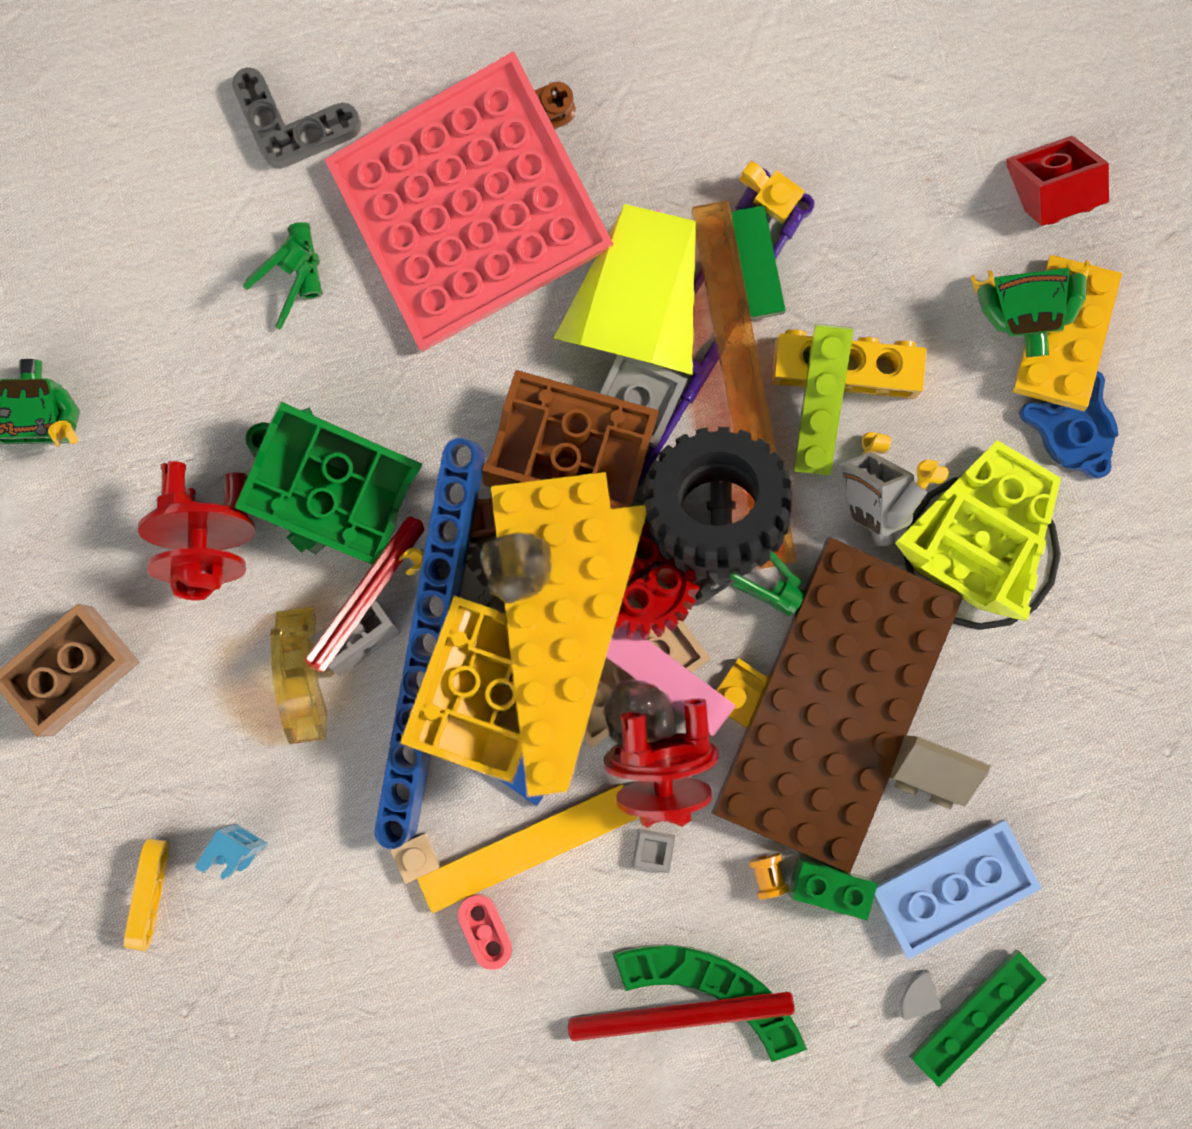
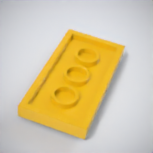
[1012,254,1122,411]

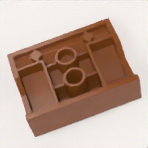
[482,370,659,509]

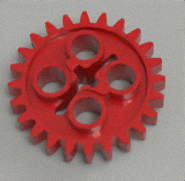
[613,521,700,640]

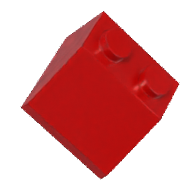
[1006,135,1109,226]

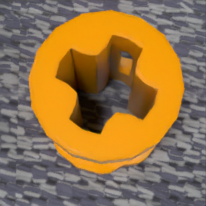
[748,853,790,899]

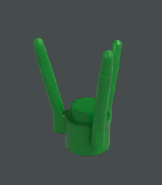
[243,234,313,329]
[729,552,805,617]

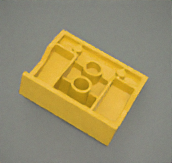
[400,596,523,784]

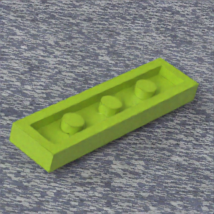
[793,323,854,476]

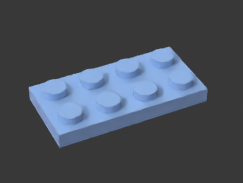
[874,819,1042,959]

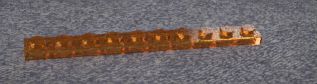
[691,200,797,569]

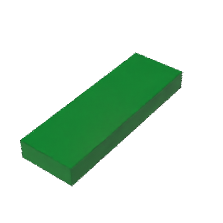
[727,206,786,321]

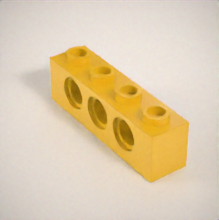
[771,329,927,399]

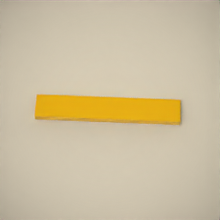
[417,783,638,913]

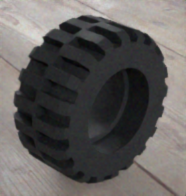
[644,426,793,580]

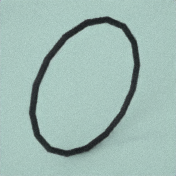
[904,476,1061,630]

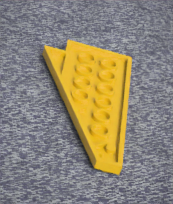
[491,472,647,797]

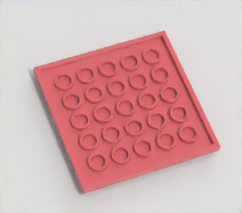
[324,51,614,352]

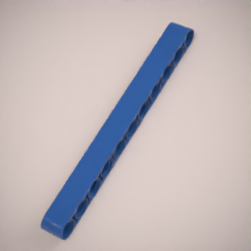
[375,438,485,849]

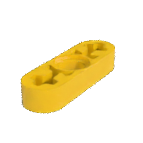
[124,838,169,951]

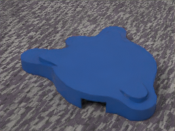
[1019,372,1118,479]

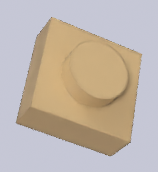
[390,833,441,884]

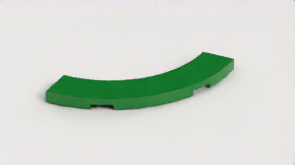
[613,944,808,1063]

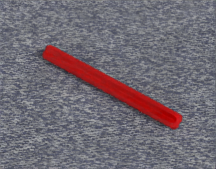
[568,991,795,1042]

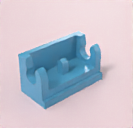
[194,824,268,879]

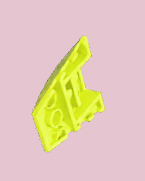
[553,204,696,375]
[895,440,1061,621]

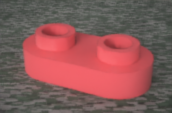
[458,894,512,970]

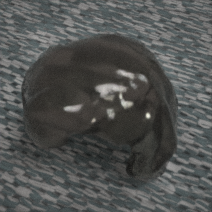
[480,533,551,604]
[603,679,677,745]

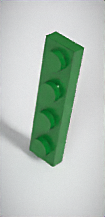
[909,949,1047,1088]

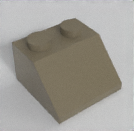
[889,735,991,810]

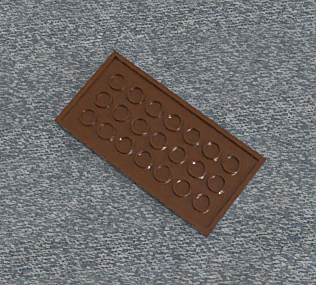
[711,537,963,873]

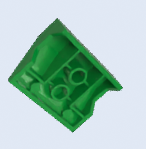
[235,401,422,565]

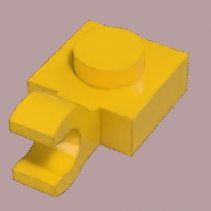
[739,160,805,224]

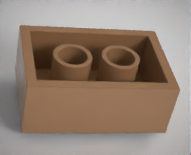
[0,604,140,737]

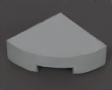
[901,970,941,1020]

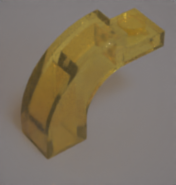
[270,607,327,745]

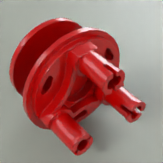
[138,461,256,601]
[603,691,719,828]

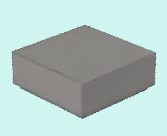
[632,829,675,873]

